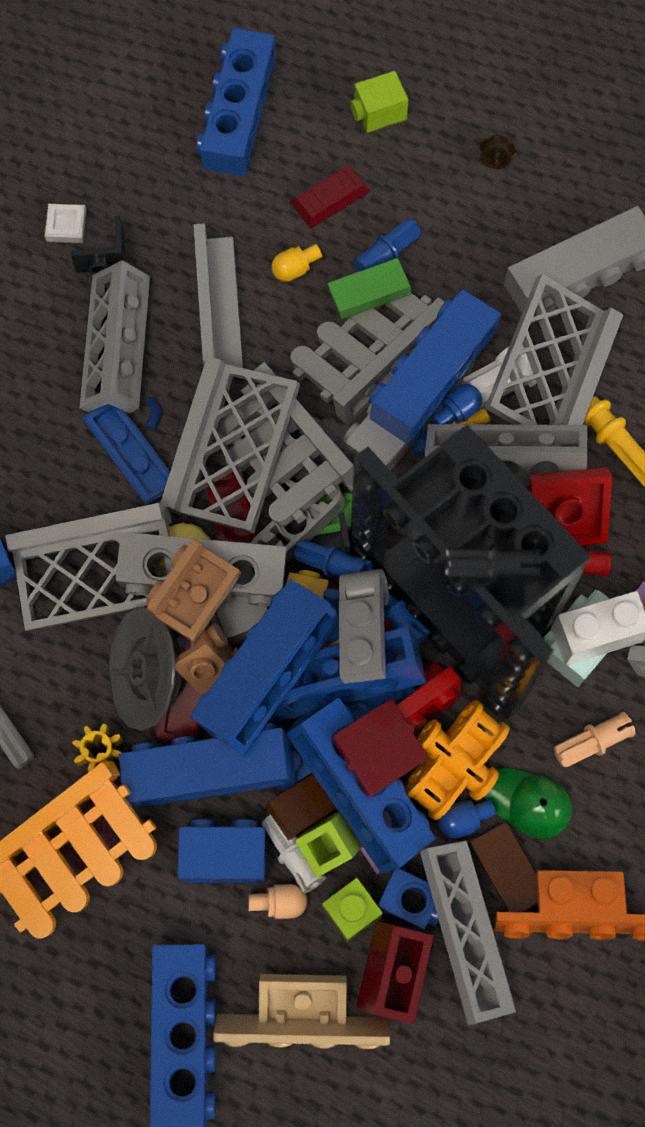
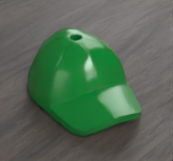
[485,768,573,840]

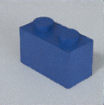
[178,820,266,883]

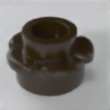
[479,135,515,169]

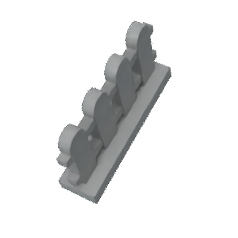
[290,294,444,425]
[212,362,354,526]

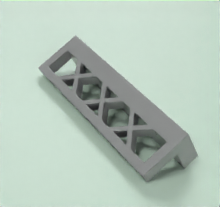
[193,224,243,378]
[79,260,150,413]
[420,841,516,1025]

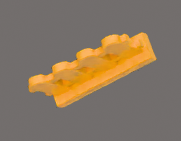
[0,761,157,938]

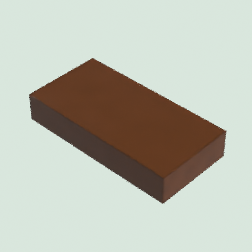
[265,774,337,841]
[469,822,537,912]

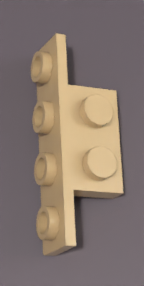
[214,974,390,1049]

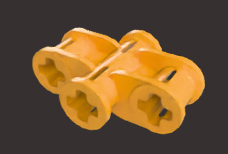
[404,700,510,820]

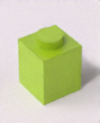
[350,71,408,133]
[295,811,363,878]
[322,878,383,943]

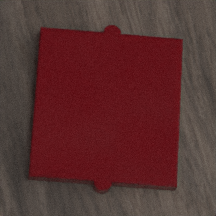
[331,699,429,798]

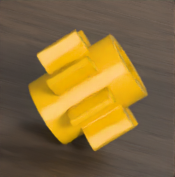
[72,723,124,772]

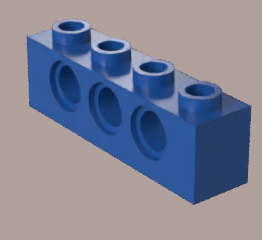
[196,28,276,176]
[267,626,426,724]
[286,697,436,874]
[150,944,216,1127]

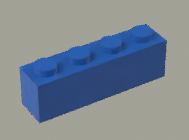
[369,289,501,444]
[190,579,339,756]
[119,723,296,809]

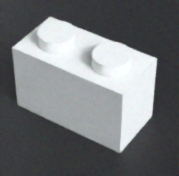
[551,591,645,666]

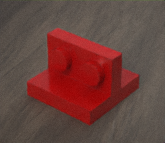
[526,468,612,546]

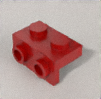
[396,663,462,734]

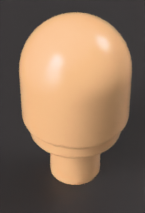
[248,884,308,919]

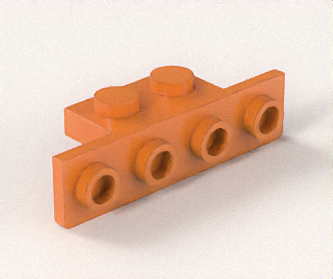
[493,871,645,941]

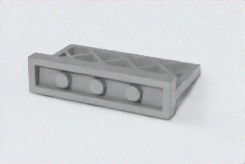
[485,274,623,425]
[160,357,300,533]
[5,503,172,631]

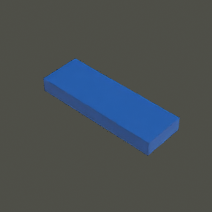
[82,404,170,505]

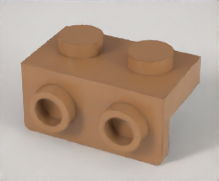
[146,538,241,644]
[175,623,240,695]

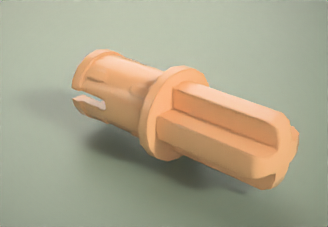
[554,712,636,767]

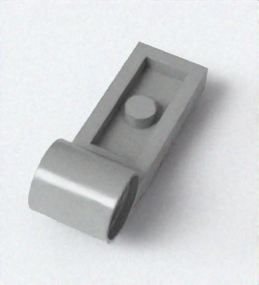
[339,569,389,684]

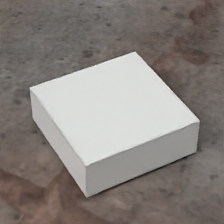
[45,204,86,243]

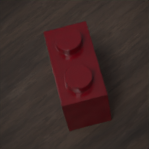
[356,921,434,1024]

